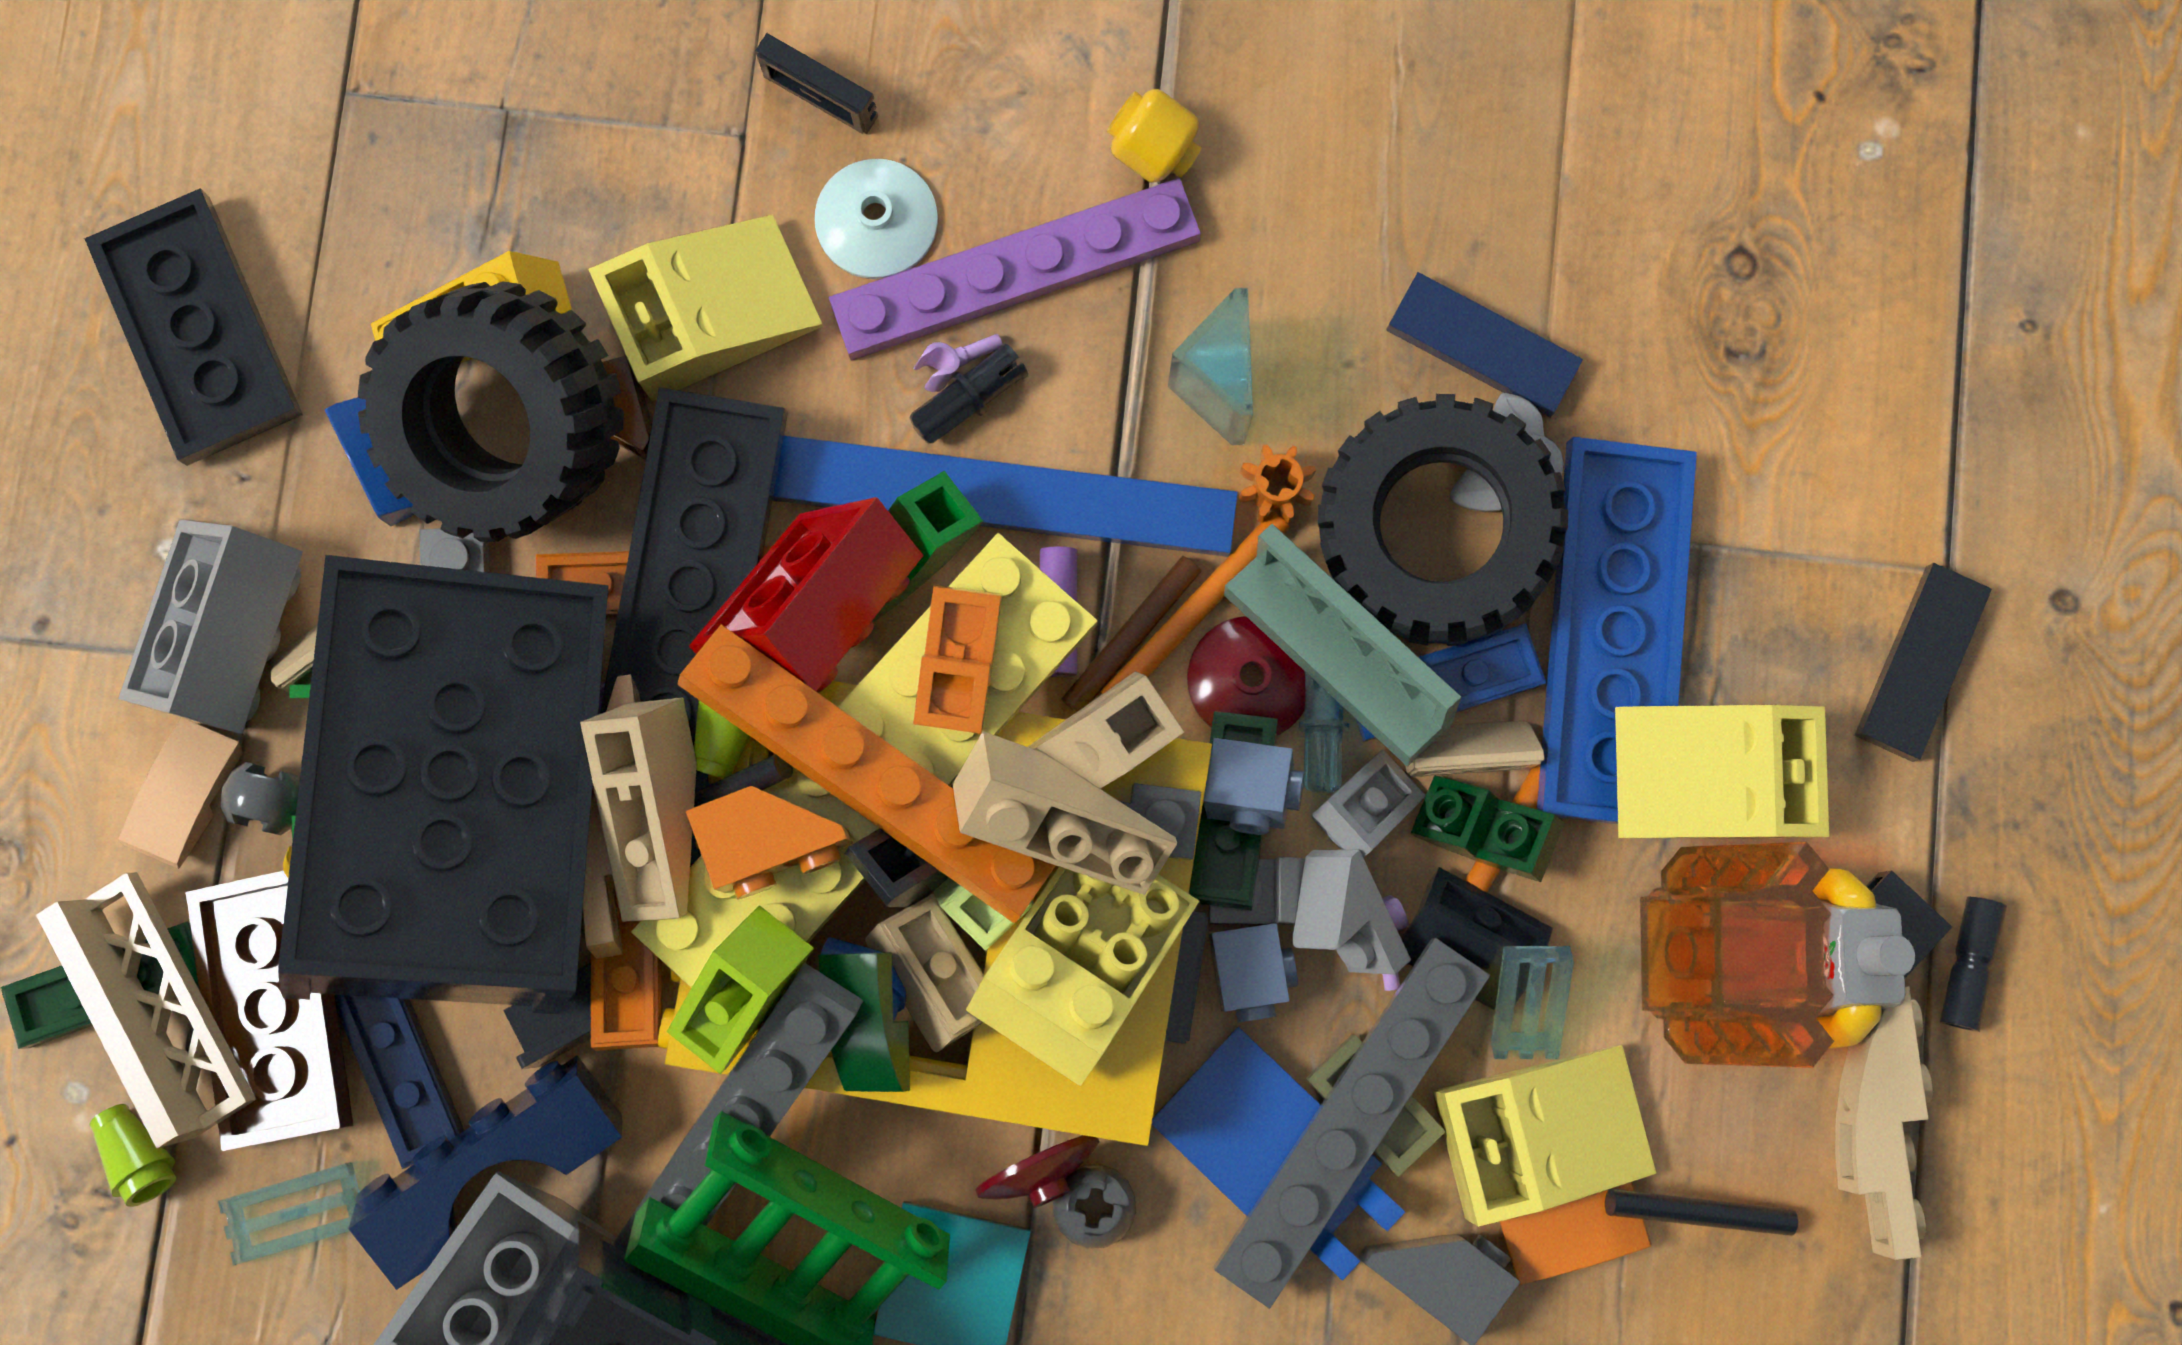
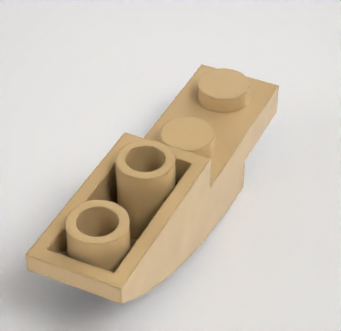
[1835,986,1933,1260]

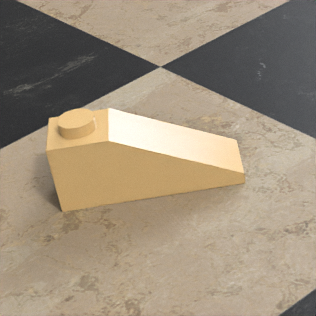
[580,698,697,922]

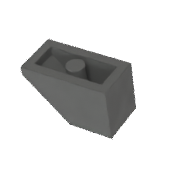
[1358,1234,1520,1345]

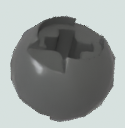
[220,762,300,836]
[1053,1164,1136,1249]

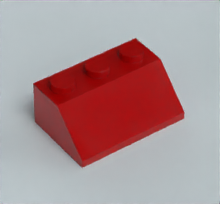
[689,497,924,693]

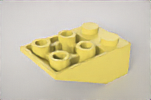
[588,215,823,401]
[1615,705,1829,839]
[966,866,1199,1086]
[1433,1045,1656,1227]

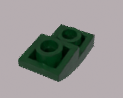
[1411,775,1565,882]
[818,952,910,1092]

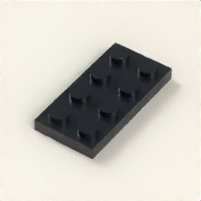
[84,188,303,466]

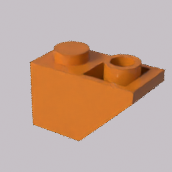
[686,786,853,899]

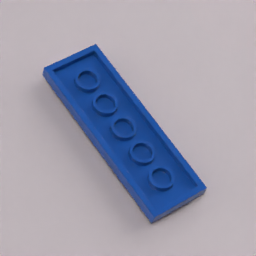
[1537,437,1697,824]

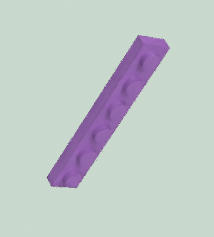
[828,178,1201,360]

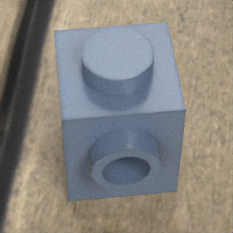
[1203,738,1304,835]
[1209,923,1298,1022]

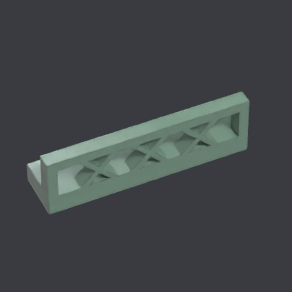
[1224,524,1461,767]

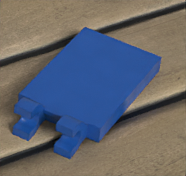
[1152,1027,1405,1281]

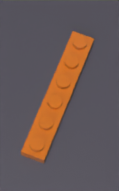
[677,625,1056,924]

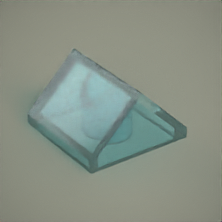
[1168,288,1253,445]

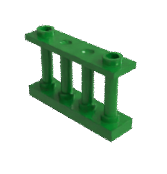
[624,1111,950,1345]

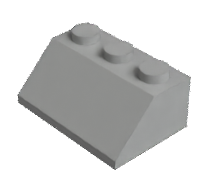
[118,520,303,734]
[374,1171,616,1345]

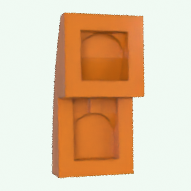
[913,585,1003,734]
[1499,1182,1652,1285]

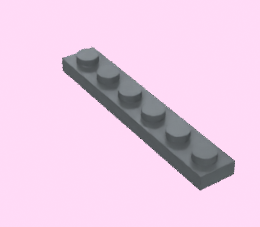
[1213,938,1490,1309]
[615,963,863,1247]

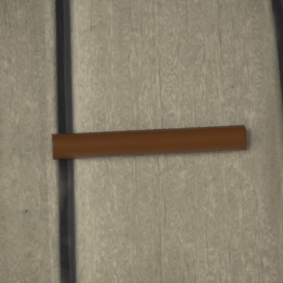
[1061,555,1201,713]

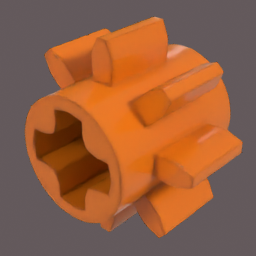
[1239,444,1316,524]

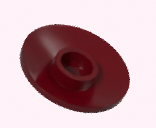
[1187,616,1314,736]
[975,1135,1100,1208]

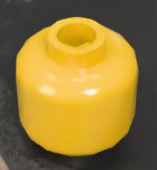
[1106,89,1202,183]

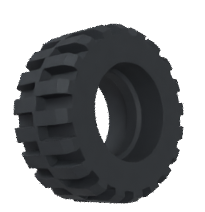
[358,282,624,542]
[1318,394,1568,646]

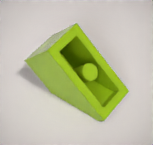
[666,905,814,1075]

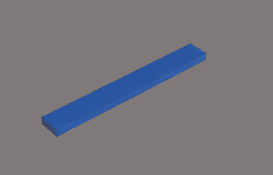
[772,436,1238,557]

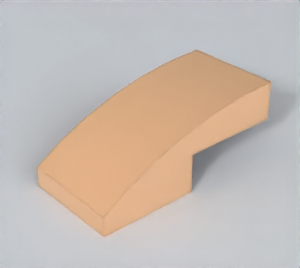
[119,717,243,869]

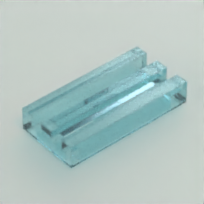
[1491,946,1574,1059]
[218,1162,360,1266]

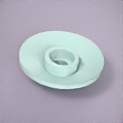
[815,159,938,279]

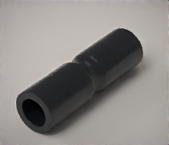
[1940,896,2007,1032]

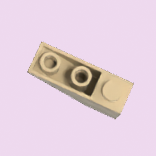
[1028,671,1184,789]
[953,731,1177,895]

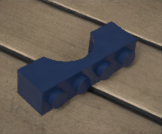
[348,1055,622,1290]

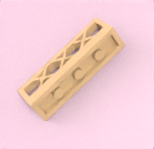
[36,872,256,1148]

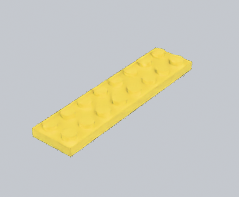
[631,533,1098,988]

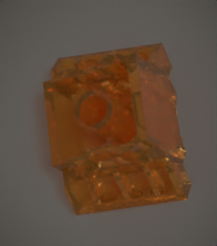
[1640,842,1834,1068]

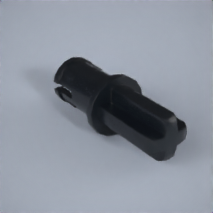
[909,343,1028,444]

